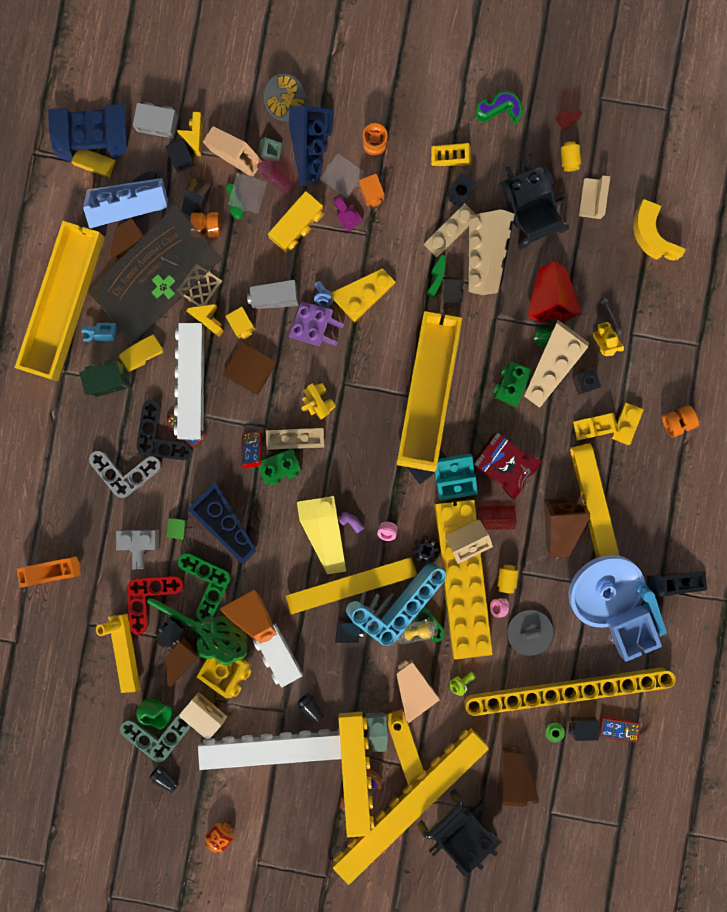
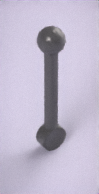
[601,298,622,335]

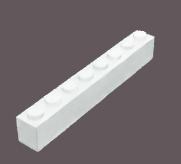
[198,729,341,770]

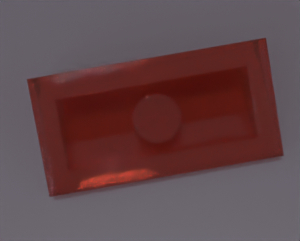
[477,506,517,530]

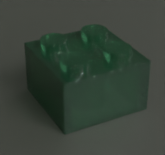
[79,360,132,398]

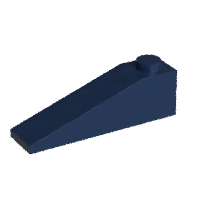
[289,105,333,187]

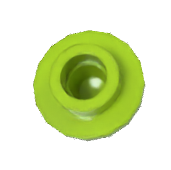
[450,672,476,696]

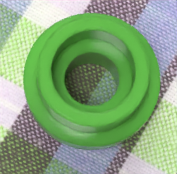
[545,722,565,742]

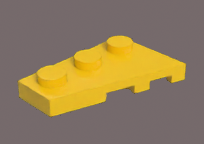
[330,269,396,323]

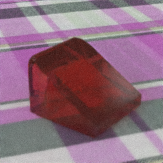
[556,110,582,130]

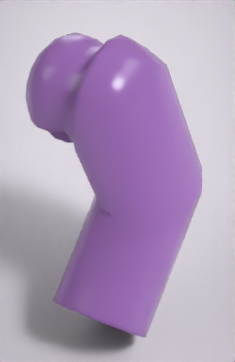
[338,512,364,533]

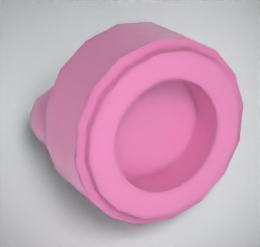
[377,522,397,541]
[490,598,509,618]

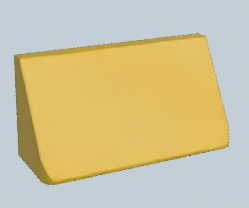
[71,149,116,178]

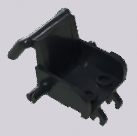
[499,159,570,250]
[417,789,502,877]

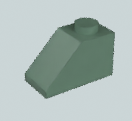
[365,712,388,753]

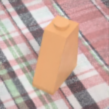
[203,126,263,177]
[396,659,440,723]

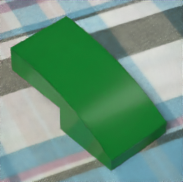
[427,255,445,298]

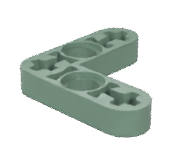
[120,714,191,762]

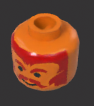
[205,822,234,853]

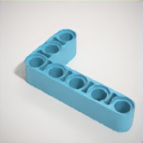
[346,563,446,646]

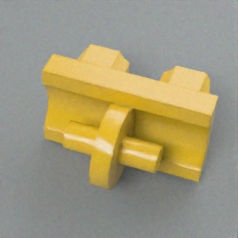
[593,322,624,356]
[301,383,336,420]

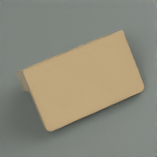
[579,176,610,219]
[445,520,493,564]
[179,692,227,740]

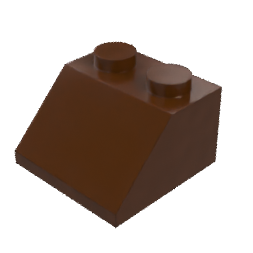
[166,637,199,687]

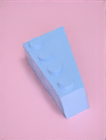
[83,178,168,228]

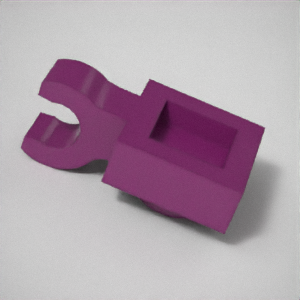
[333,196,363,232]

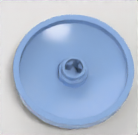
[569,555,645,627]

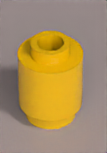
[561,141,581,171]
[497,564,519,593]

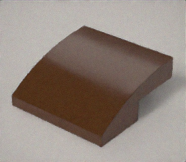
[223,342,277,395]

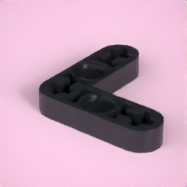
[136,400,193,460]

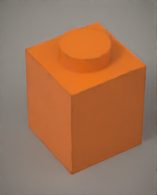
[358,174,385,207]

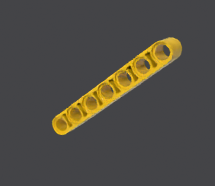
[570,443,620,558]
[286,557,418,614]

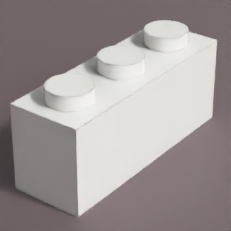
[253,623,303,688]

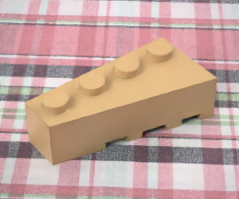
[469,209,514,295]

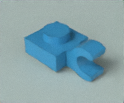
[81,323,117,341]

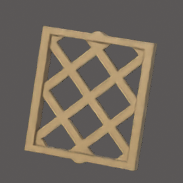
[177,263,222,306]

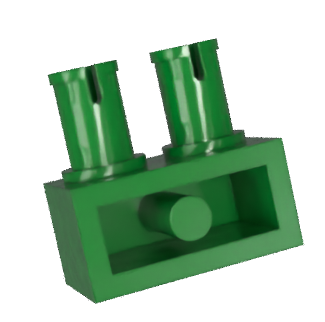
[493,361,532,407]
[258,449,302,486]

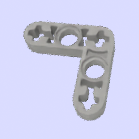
[89,451,162,498]

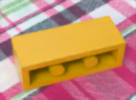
[268,191,324,253]

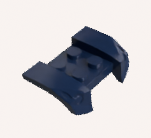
[48,104,126,162]

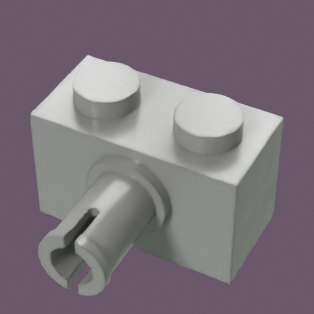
[116,529,160,569]

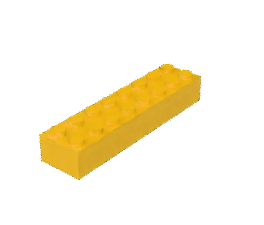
[15,221,105,382]
[397,311,462,472]
[434,500,493,659]

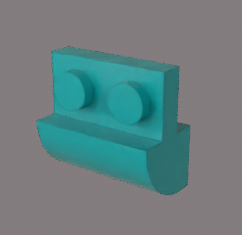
[434,454,478,501]

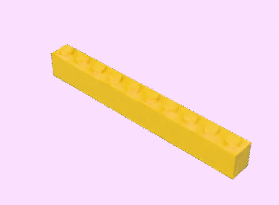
[333,728,489,885]

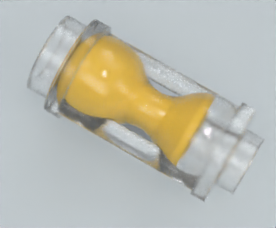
[396,619,438,644]

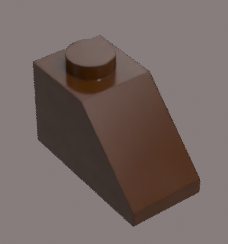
[110,218,148,262]

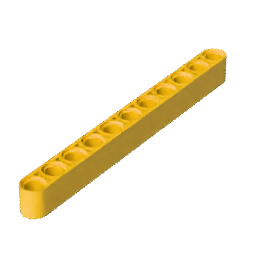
[464,668,676,716]

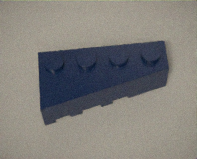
[187,483,257,565]

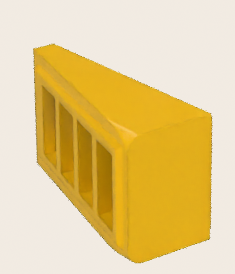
[431,143,471,166]

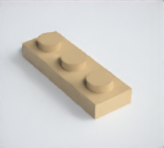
[424,204,475,258]
[266,428,324,450]

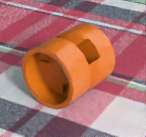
[363,123,388,156]
[191,212,221,238]
[662,405,699,438]

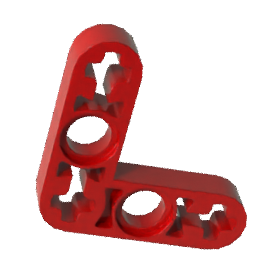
[127,576,184,635]

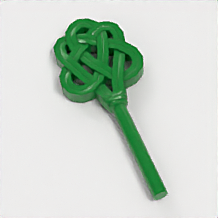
[147,597,247,666]

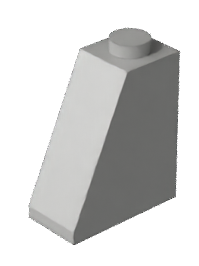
[247,280,299,309]

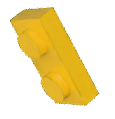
[610,403,644,445]

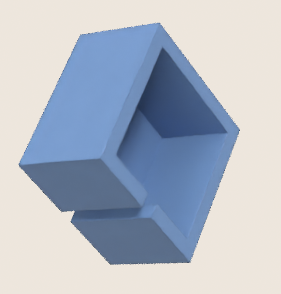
[606,605,662,662]

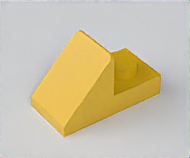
[177,112,203,156]
[187,304,224,337]

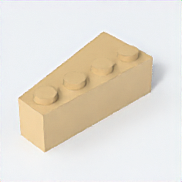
[524,320,589,408]

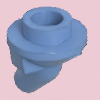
[314,281,333,307]

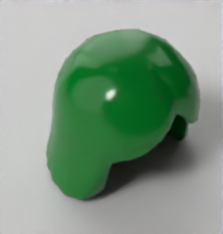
[136,698,172,729]

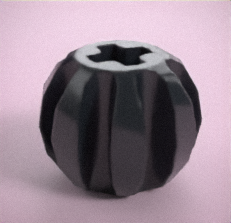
[412,536,440,564]

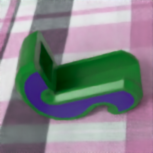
[475,91,523,126]

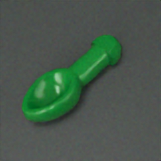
[226,183,244,220]

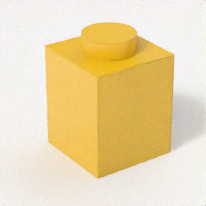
[225,307,255,339]

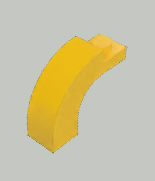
[633,199,685,260]

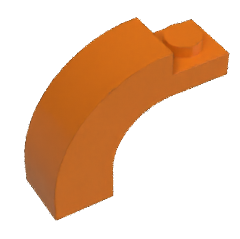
[16,557,81,588]

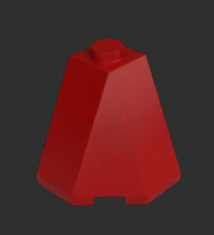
[527,262,582,322]

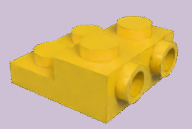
[197,646,251,698]

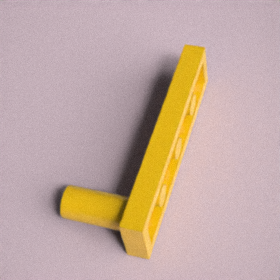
[96,614,141,693]
[385,708,423,785]

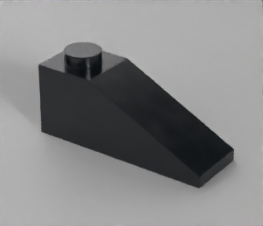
[647,571,707,596]

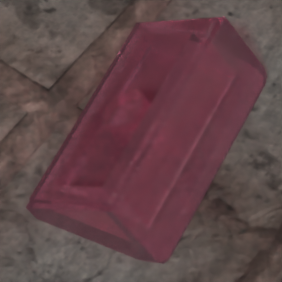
[257,161,295,196]

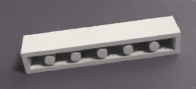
[174,323,205,440]

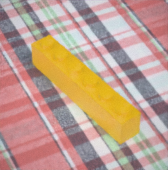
[339,712,374,837]

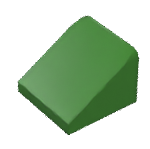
[166,518,187,540]

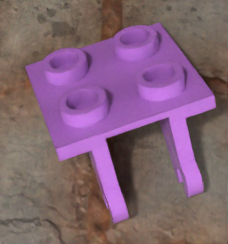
[289,302,344,346]

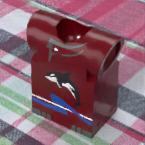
[473,433,542,501]

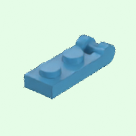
[636,583,667,636]

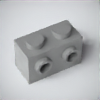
[133,102,178,139]

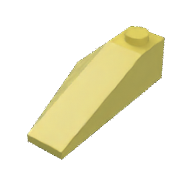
[297,496,346,574]

